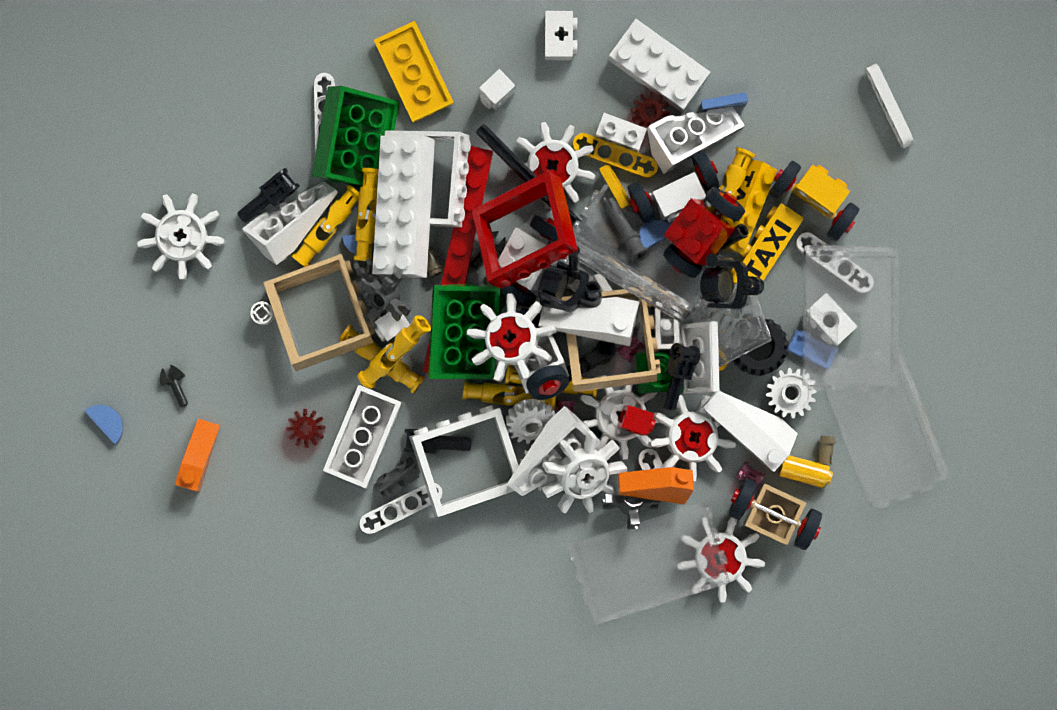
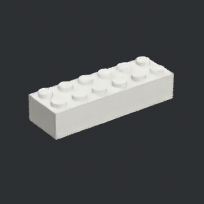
[372,135,435,278]

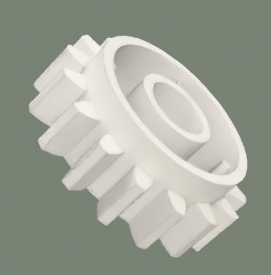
[765,368,817,419]
[505,399,555,444]

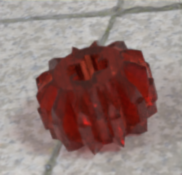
[630,92,670,132]
[286,409,326,448]

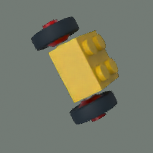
[769,160,860,242]

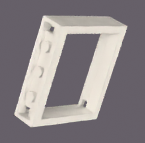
[385,131,471,227]
[409,405,519,517]

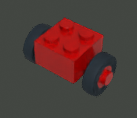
[663,187,745,278]

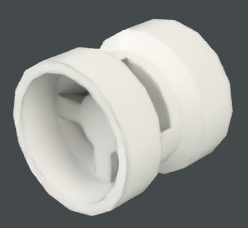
[250,301,275,326]

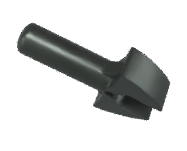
[470,231,506,269]
[160,365,188,407]

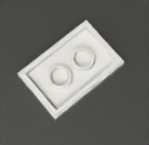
[681,321,719,394]

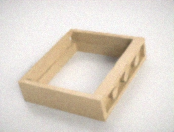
[263,254,375,372]
[562,287,661,392]

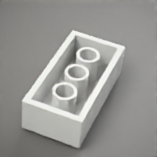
[608,19,710,113]
[323,385,403,489]

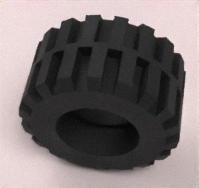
[729,317,789,376]

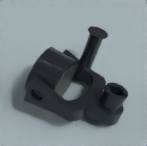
[538,246,602,312]
[700,254,764,309]

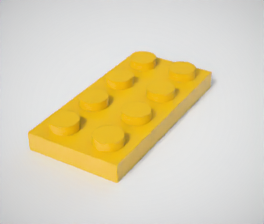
[374,21,454,123]

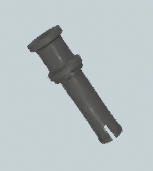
[603,198,650,263]

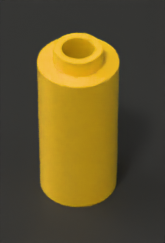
[779,455,833,488]

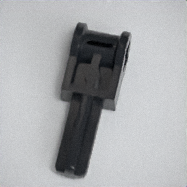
[237,168,300,223]
[566,340,616,382]
[663,343,700,411]
[403,429,472,454]

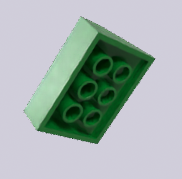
[311,86,400,187]
[428,283,500,379]

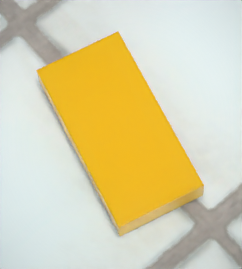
[599,165,631,209]

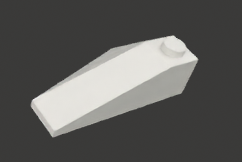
[647,106,745,174]
[242,182,338,265]
[538,297,639,346]
[702,391,798,472]
[507,406,602,496]

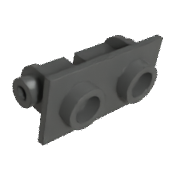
[374,456,421,500]

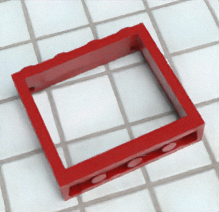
[472,171,578,289]

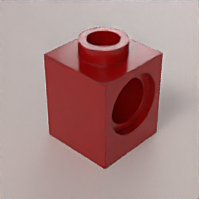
[617,405,656,436]

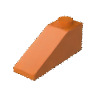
[175,419,221,491]
[618,467,694,505]

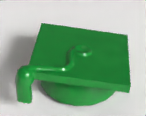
[635,351,684,394]

